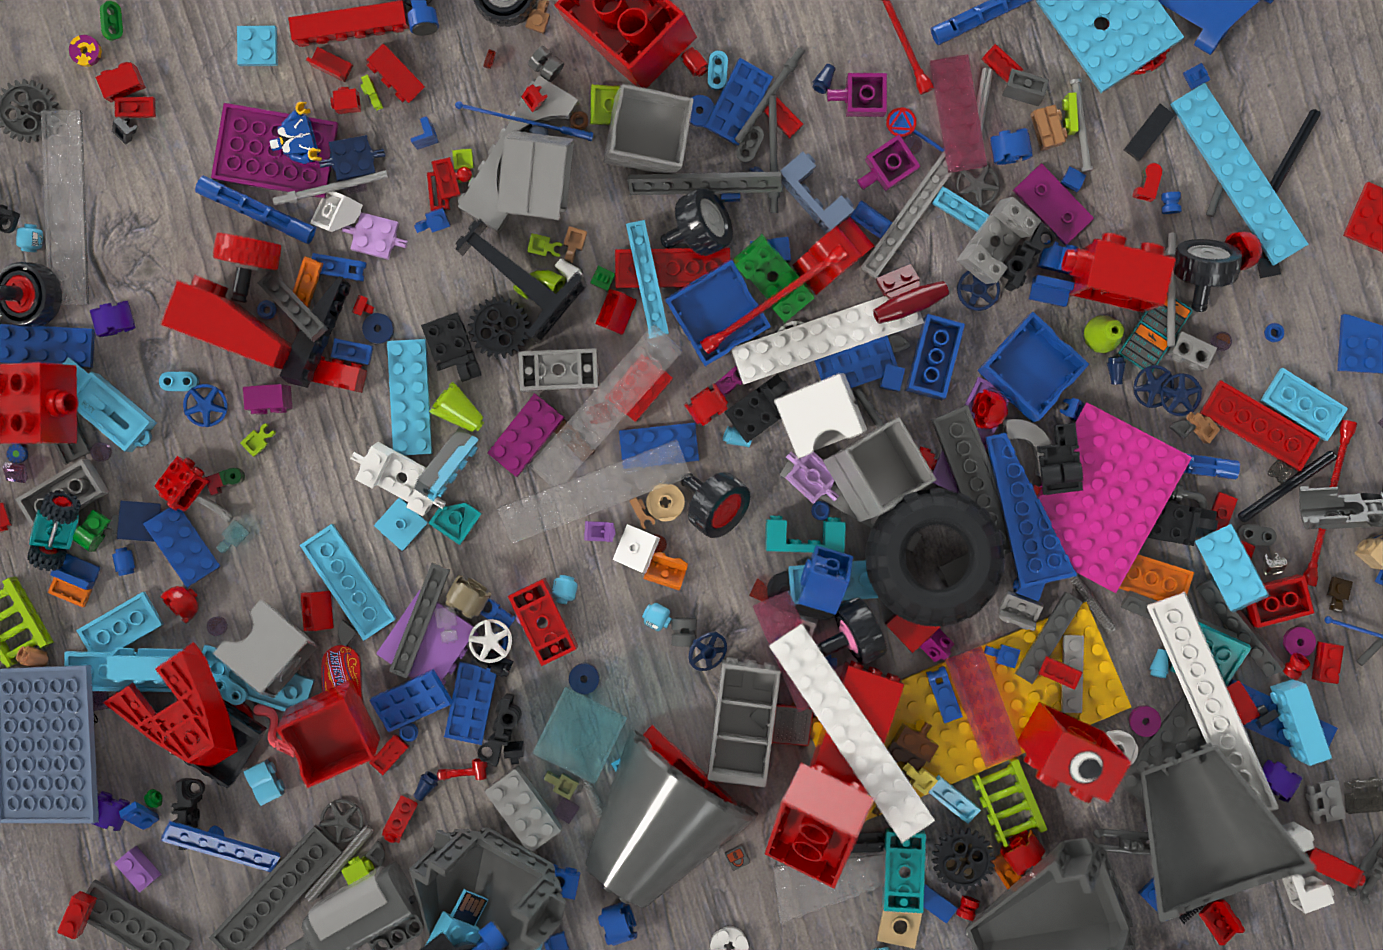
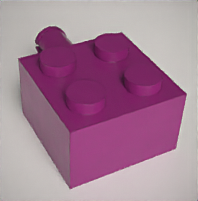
[827,73,887,117]
[857,134,920,191]

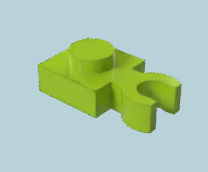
[360,74,383,111]
[452,149,474,183]
[527,233,563,257]
[240,423,276,457]

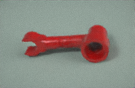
[437,758,488,780]

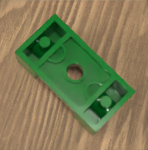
[733,234,815,322]

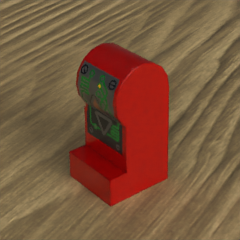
[1132,163,1162,202]

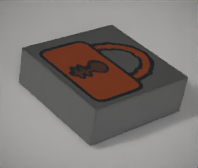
[725,844,750,871]

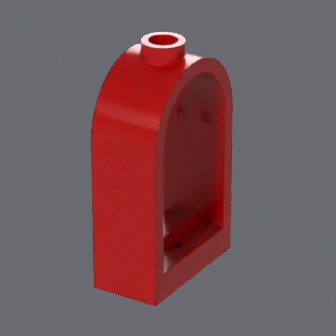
[1304,847,1366,889]

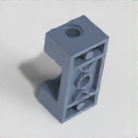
[780,151,854,234]

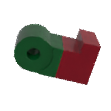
[205,468,245,496]

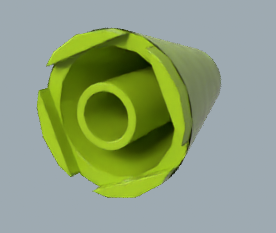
[1083,315,1124,353]
[429,382,484,432]

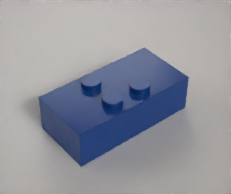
[905,314,965,401]

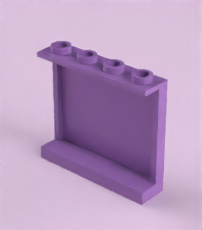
[376,590,479,685]

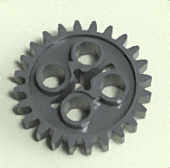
[0,79,60,143]

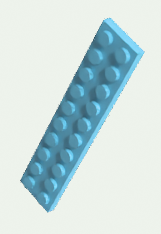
[1170,83,1308,266]

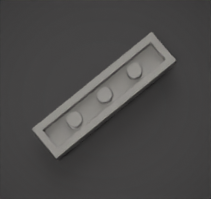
[1061,635,1084,713]

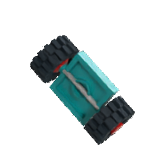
[27,490,81,571]

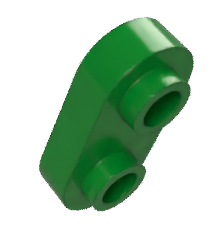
[100,0,123,41]

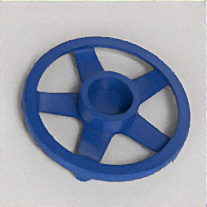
[183,384,228,427]

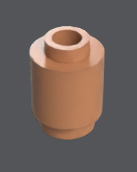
[16,646,49,667]

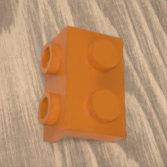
[643,552,688,591]

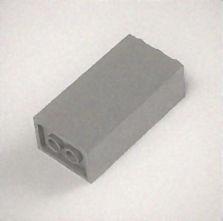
[707,657,781,787]

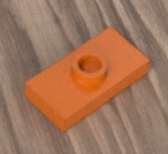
[47,577,93,607]

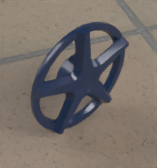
[957,271,1000,311]
[1133,365,1174,408]
[1160,373,1202,416]
[688,632,727,671]

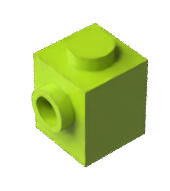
[341,856,374,885]

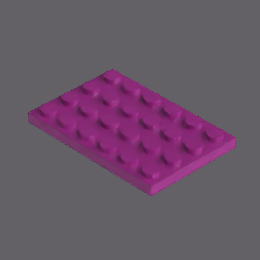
[211,103,339,199]

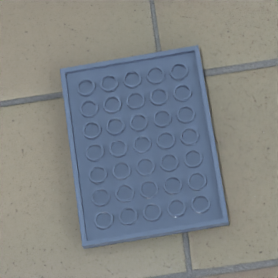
[0,665,99,823]

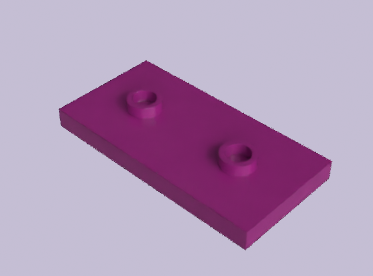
[1012,163,1094,245]

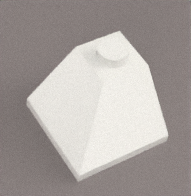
[310,191,363,232]

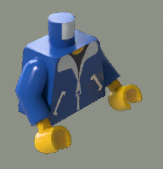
[270,102,322,164]

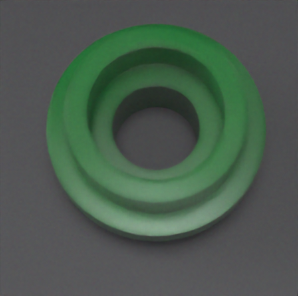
[144,789,163,808]

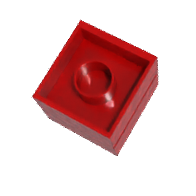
[276,680,380,788]

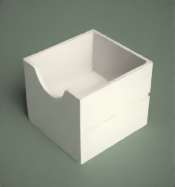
[775,374,867,458]

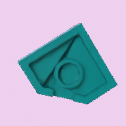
[428,503,482,545]

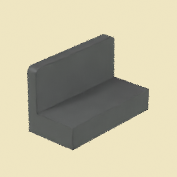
[1002,69,1049,106]

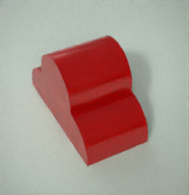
[792,217,875,295]

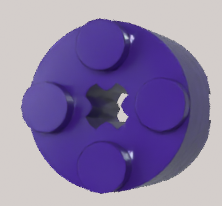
[90,301,136,337]
[1262,759,1303,803]
[91,791,130,831]

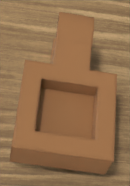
[525,0,550,34]
[563,226,588,263]
[1186,412,1220,444]
[629,496,655,529]

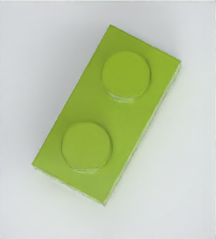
[1062,92,1079,135]

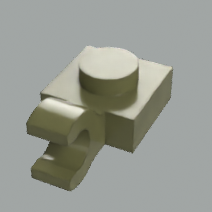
[544,770,579,800]

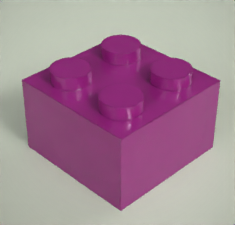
[243,384,293,415]

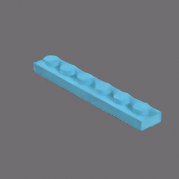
[626,220,669,338]

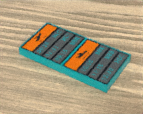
[1117,293,1193,372]

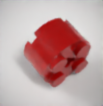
[684,383,728,426]
[1000,830,1045,876]

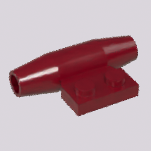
[873,264,949,324]

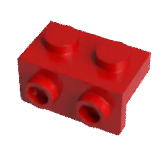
[1198,899,1245,945]

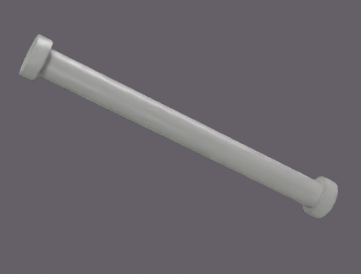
[1070,78,1094,172]

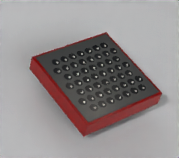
[772,704,813,746]

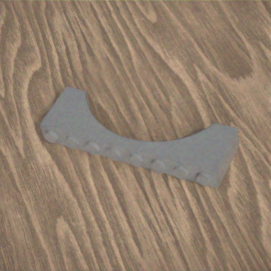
[458,76,579,233]

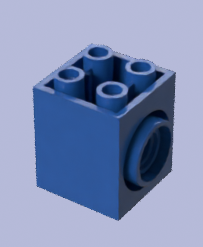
[798,545,853,615]

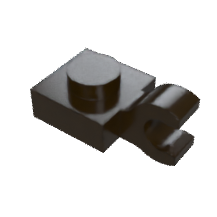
[1327,577,1353,612]

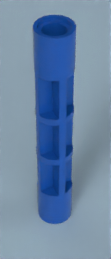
[931,0,1032,45]
[195,175,316,244]
[1184,454,1240,480]

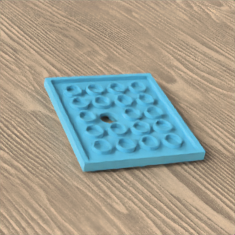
[1036,0,1184,93]

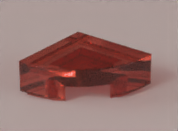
[749,578,768,604]

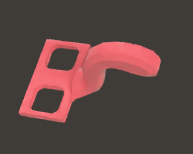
[253,704,295,758]

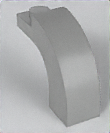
[1003,419,1052,476]

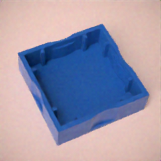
[665,259,771,366]
[977,312,1089,423]

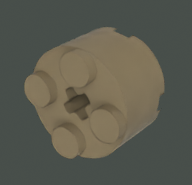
[445,575,491,618]

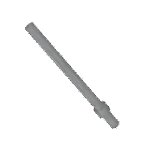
[273,170,388,205]
[1166,233,1176,347]

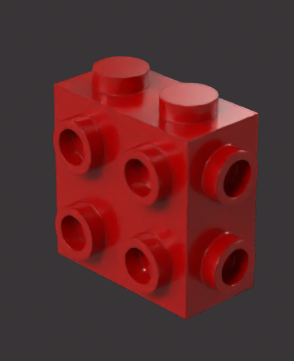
[154,456,209,512]

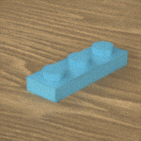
[932,186,989,232]
[928,775,981,824]

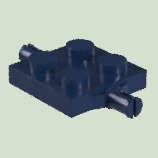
[319,135,385,181]

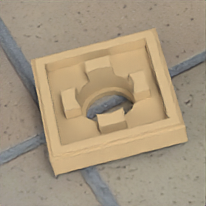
[877,910,922,949]

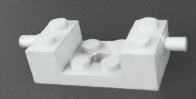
[351,442,446,516]

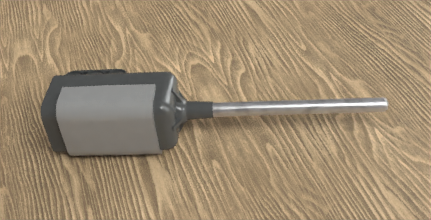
[284,862,425,950]

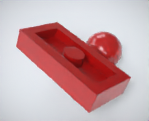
[431,157,472,200]

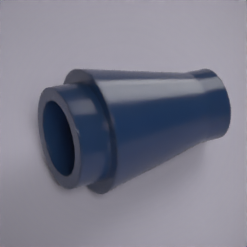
[812,64,836,94]
[1106,356,1126,385]
[413,771,438,801]

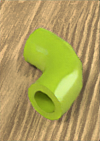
[513,270,566,299]

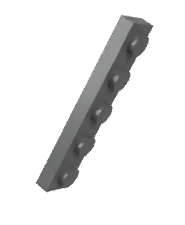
[257,270,328,342]
[1015,592,1083,684]

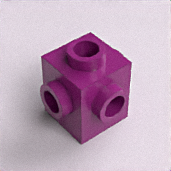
[920,628,954,662]

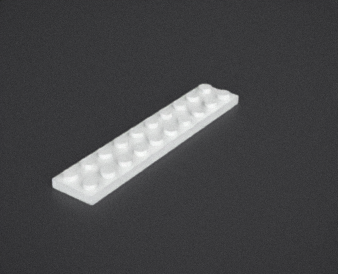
[731,296,924,385]

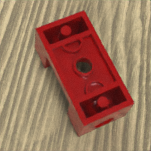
[508,578,578,666]

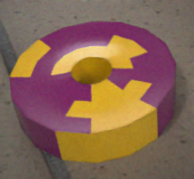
[69,35,102,67]

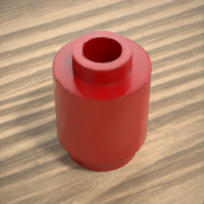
[681,47,709,77]

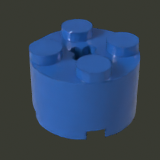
[990,128,1033,165]
[598,902,638,946]

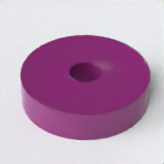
[1283,626,1316,657]
[1129,705,1161,737]

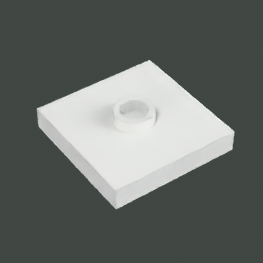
[613,524,660,574]

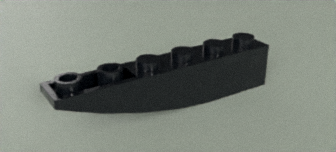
[279,276,351,388]

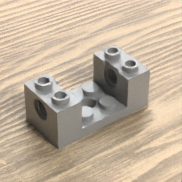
[956,197,1041,284]
[518,348,600,392]

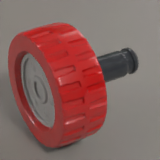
[213,232,281,303]

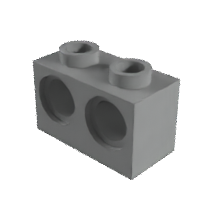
[1167,332,1217,371]

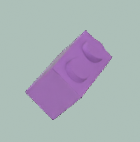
[114,846,161,893]

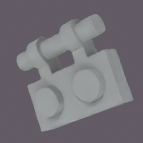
[1305,779,1346,824]

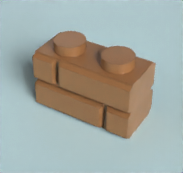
[1030,105,1067,151]

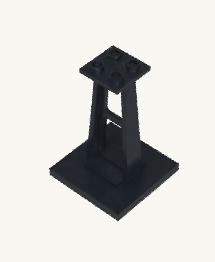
[455,219,587,344]

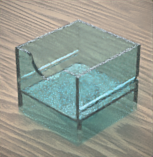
[532,687,627,784]

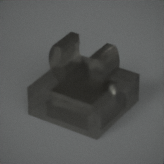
[1262,552,1287,576]

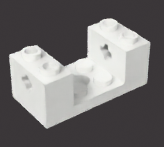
[1282,822,1334,914]

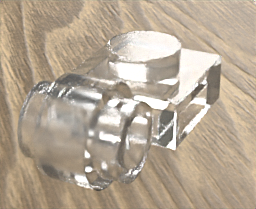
[434,606,458,644]

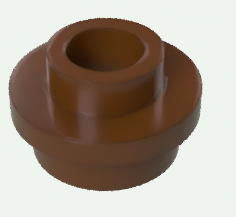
[570,111,589,130]

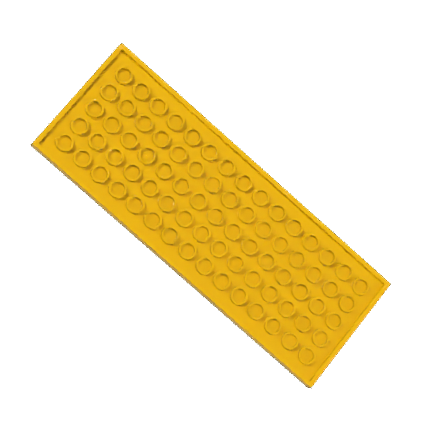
[810,602,1131,821]

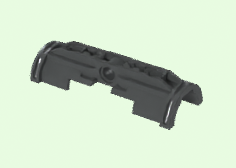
[1299,486,1383,530]

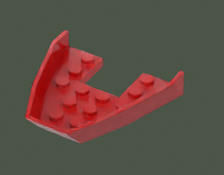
[103,642,238,767]

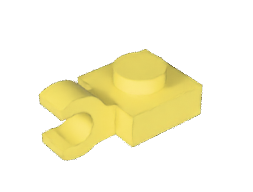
[903,763,938,795]

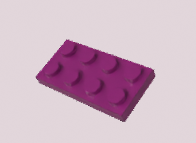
[487,393,565,477]

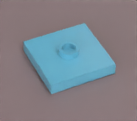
[374,497,429,551]

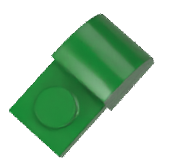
[73,510,111,552]

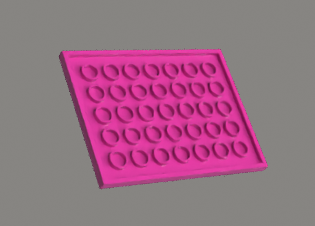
[1037,402,1192,593]

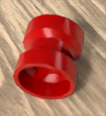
[1283,653,1310,680]
[956,895,980,921]

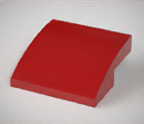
[1227,680,1261,726]

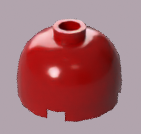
[1224,232,1262,271]
[972,389,1008,429]
[159,586,199,624]

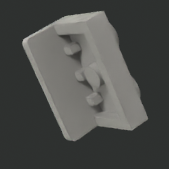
[998,590,1044,631]

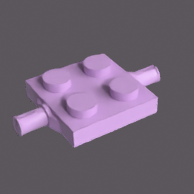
[342,212,408,260]
[785,451,839,504]

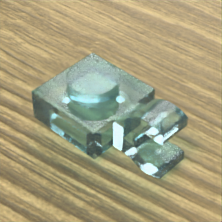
[216,520,250,553]

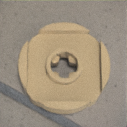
[646,483,685,521]

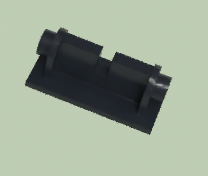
[471,646,514,677]
[851,832,885,853]

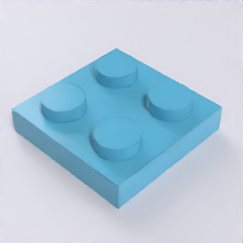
[237,26,278,66]

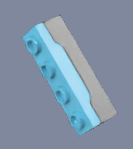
[414,427,479,502]

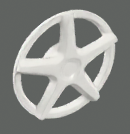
[469,619,512,663]

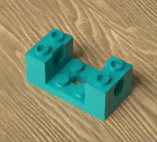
[765,515,845,553]
[882,828,926,913]

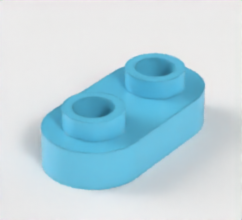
[707,51,728,91]
[159,372,199,391]
[214,675,248,705]

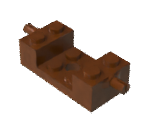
[868,722,939,816]

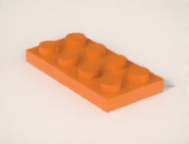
[1119,554,1194,601]

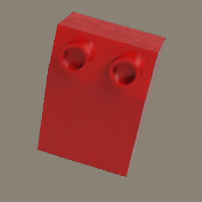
[554,0,697,89]
[160,275,292,370]
[765,763,875,889]

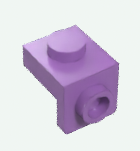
[584,521,615,542]

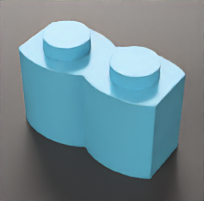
[244,759,285,806]

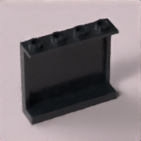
[168,700,267,789]

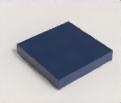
[116,500,161,542]

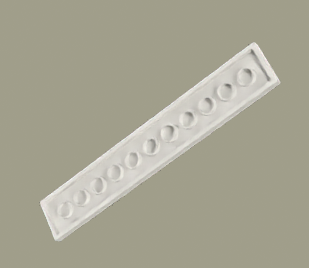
[1147,592,1278,811]
[769,624,935,843]

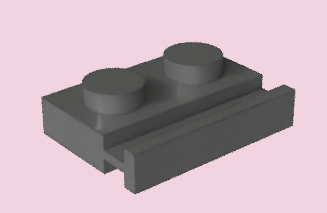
[54,423,91,464]

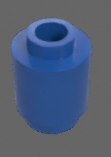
[112,547,136,576]

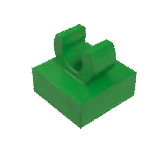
[590,266,615,292]

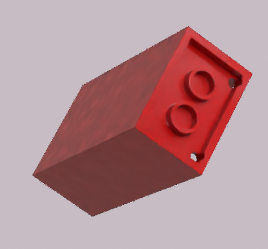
[809,660,904,793]

